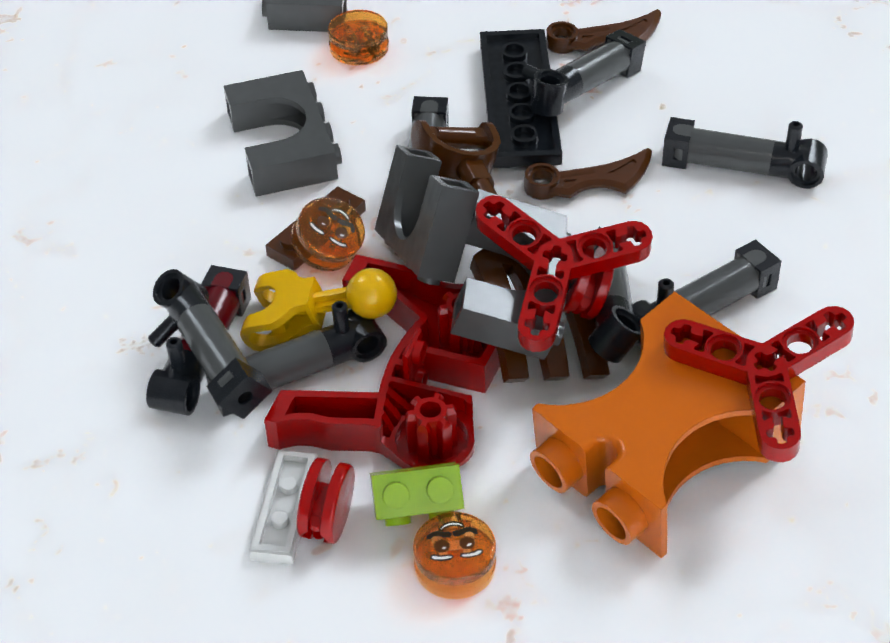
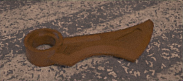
[546,9,661,54]
[524,148,652,200]

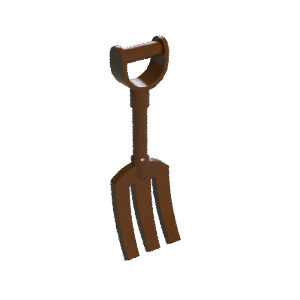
[411,120,610,383]

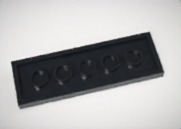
[480,29,562,168]

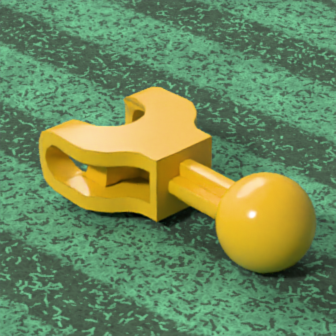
[240,268,397,351]

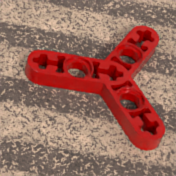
[476,195,653,352]
[664,306,855,463]

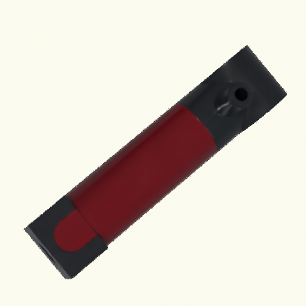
[146,265,251,416]

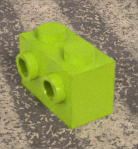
[369,462,465,526]

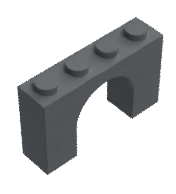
[262,0,348,32]
[223,70,342,197]
[374,145,479,285]
[450,189,571,360]

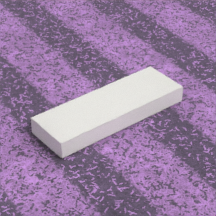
[248,449,319,565]

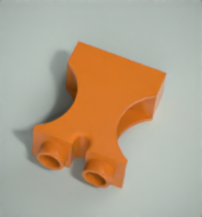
[530,291,806,559]

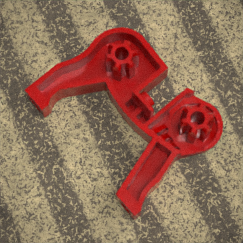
[264,254,500,469]

